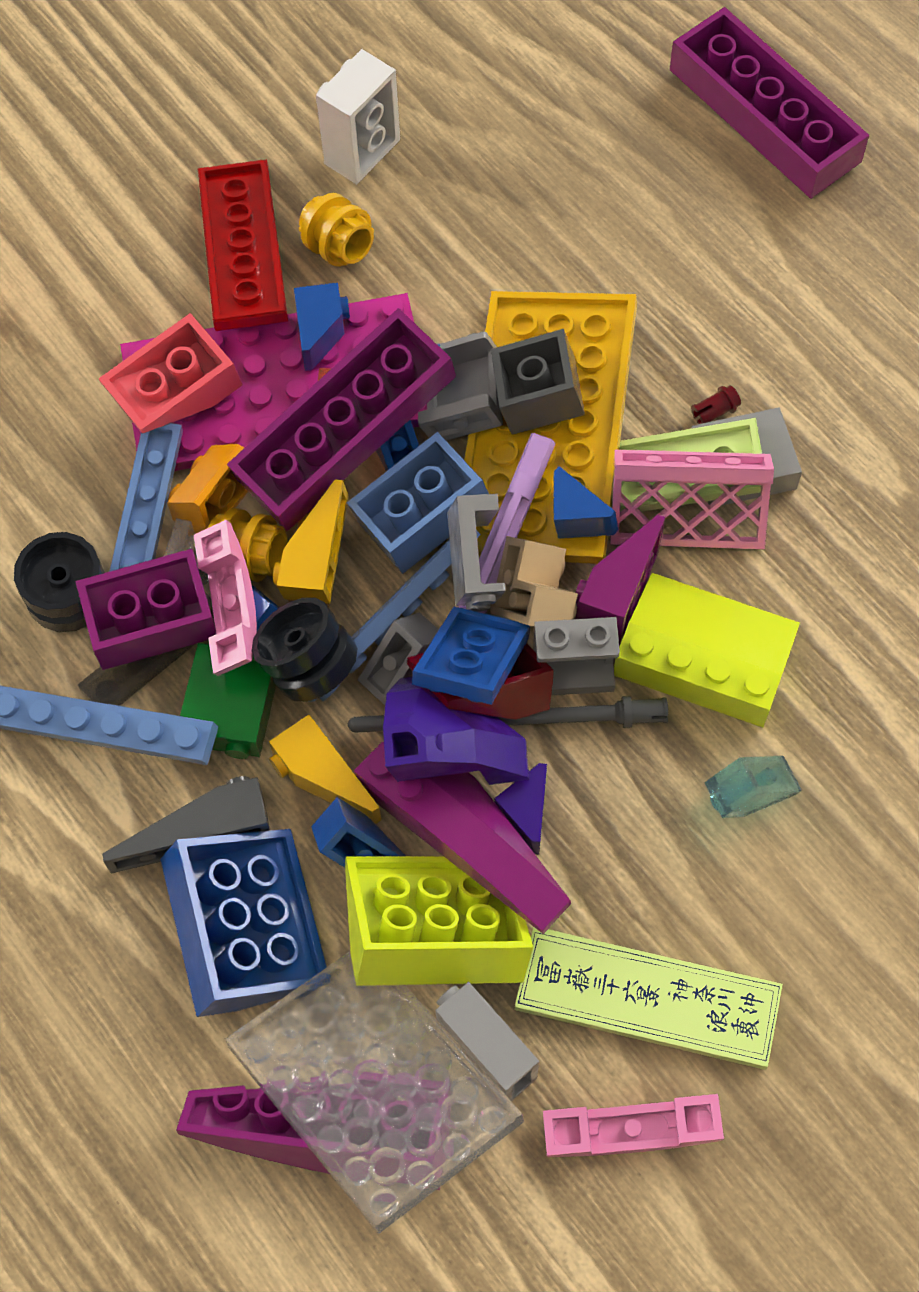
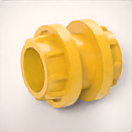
[299,193,374,267]
[208,508,288,582]

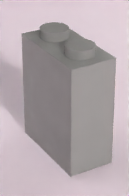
[692,407,802,505]
[435,981,539,1107]

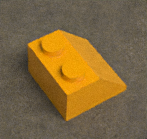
[167,444,248,534]

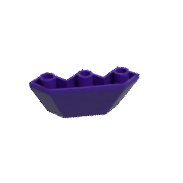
[383,677,530,785]

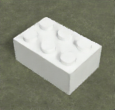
[316,49,400,185]

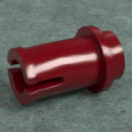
[691,385,741,424]

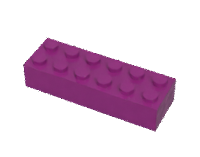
[669,7,869,199]
[227,308,456,532]

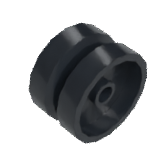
[14,532,105,632]
[252,598,358,702]

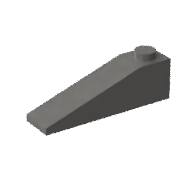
[102,776,270,874]

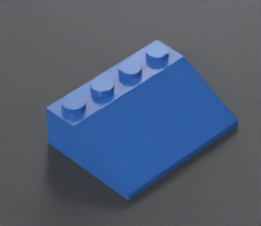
[160,829,331,1017]

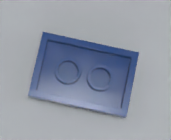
[412,606,530,705]

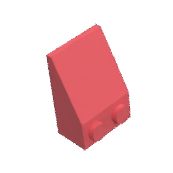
[99,313,242,434]

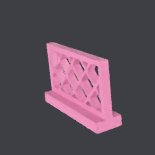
[610,450,774,549]

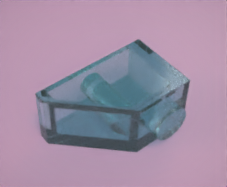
[704,756,802,818]

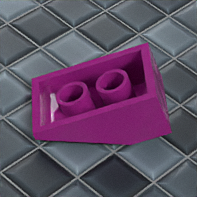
[574,515,665,647]

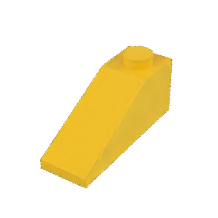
[273,479,349,604]
[269,715,381,824]

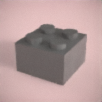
[491,329,585,435]

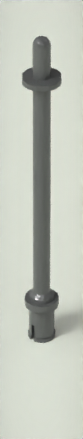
[348,696,668,733]

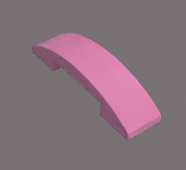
[194,520,257,676]
[543,1094,724,1157]

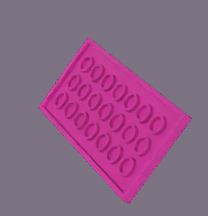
[120,293,427,471]

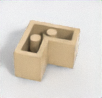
[490,536,578,626]

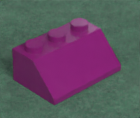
[75,549,216,671]

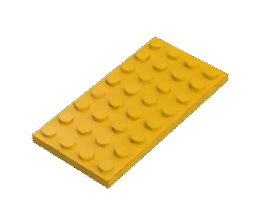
[464,291,637,564]

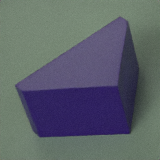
[494,763,547,855]

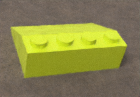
[614,573,800,728]
[345,856,533,986]

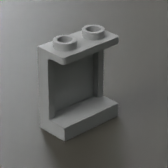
[418,332,503,440]
[447,494,506,612]
[533,617,620,695]

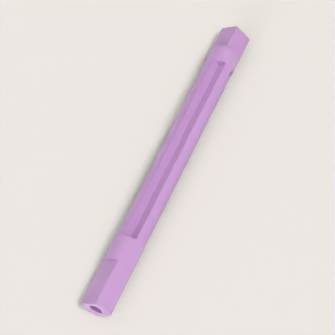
[459,433,556,614]

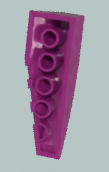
[354,742,571,934]
[176,1074,452,1190]

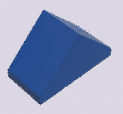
[554,466,619,539]

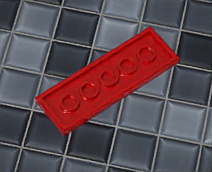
[198,159,289,331]

